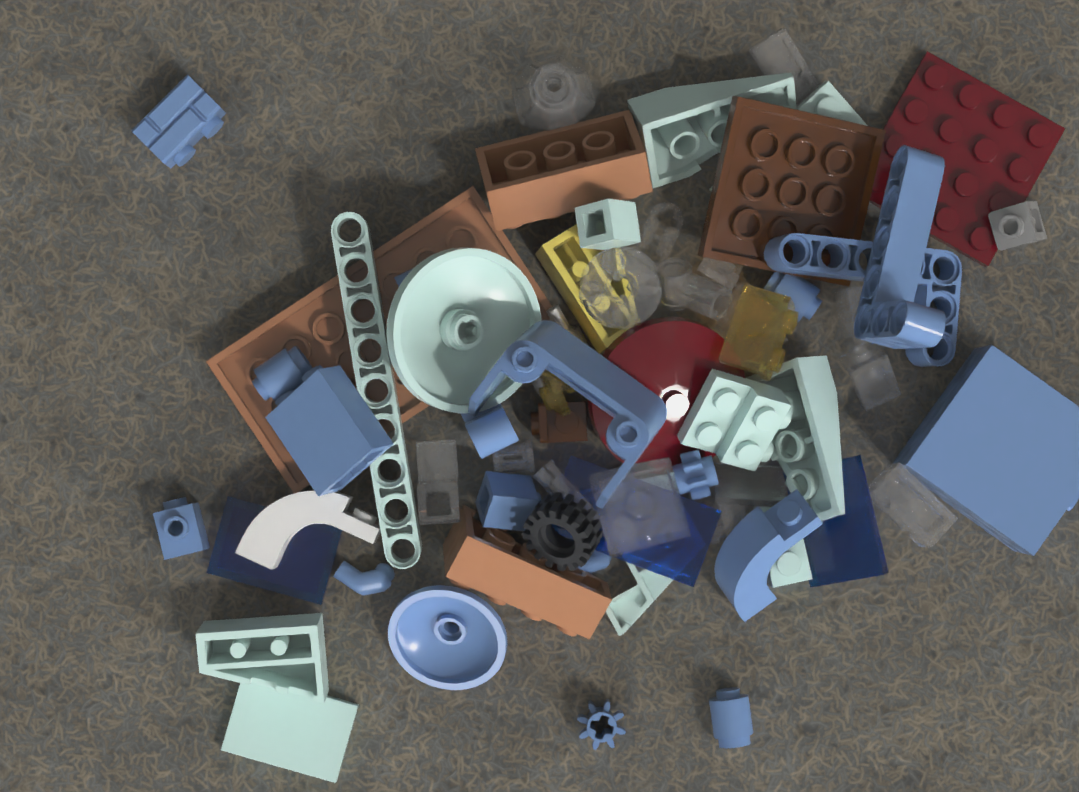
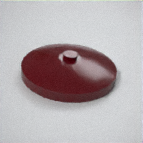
[588,317,746,475]

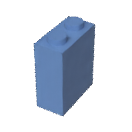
[265,365,394,496]

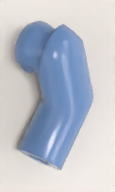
[333,561,395,596]

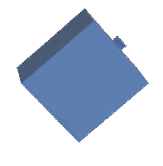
[892,345,1079,556]

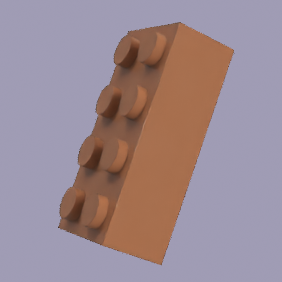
[475,110,653,231]

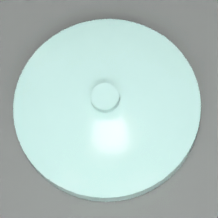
[386,247,542,413]

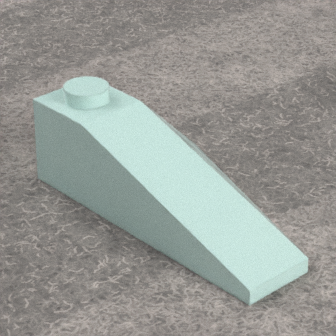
[627,72,797,188]
[746,355,845,521]

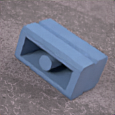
[131,74,226,169]

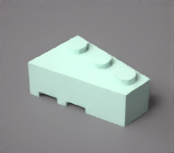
[196,613,329,704]

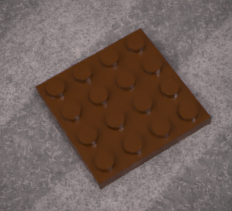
[697,96,886,287]

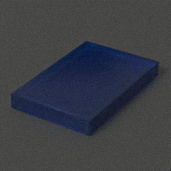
[783,454,889,588]
[207,496,343,605]

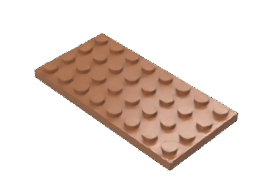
[206,186,552,493]

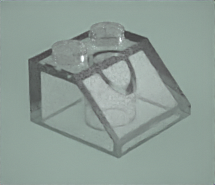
[588,458,691,557]

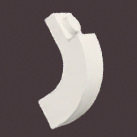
[235,490,381,570]

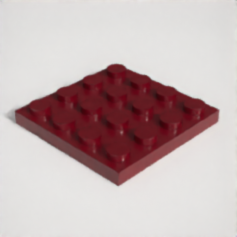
[869,51,1066,267]

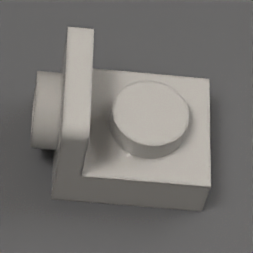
[988,201,1047,251]

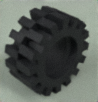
[523,492,603,571]

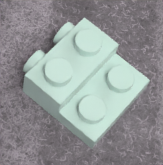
[677,369,792,471]

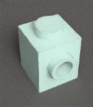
[575,198,641,251]

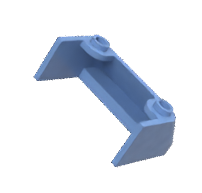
[468,320,667,509]

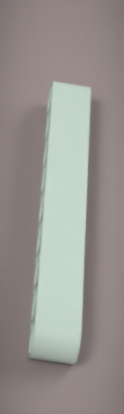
[331,212,422,569]

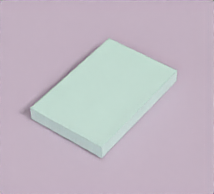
[221,683,359,783]

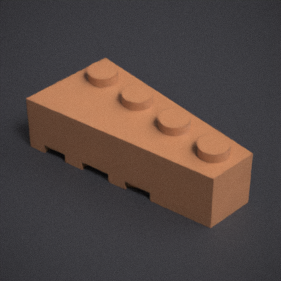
[443,505,612,639]

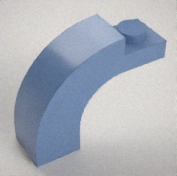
[714,489,823,622]

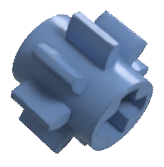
[672,449,719,500]
[577,699,626,750]

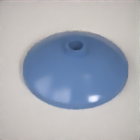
[388,585,508,690]

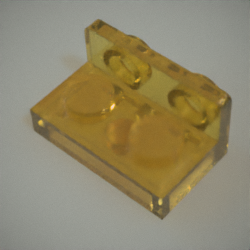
[718,284,799,381]

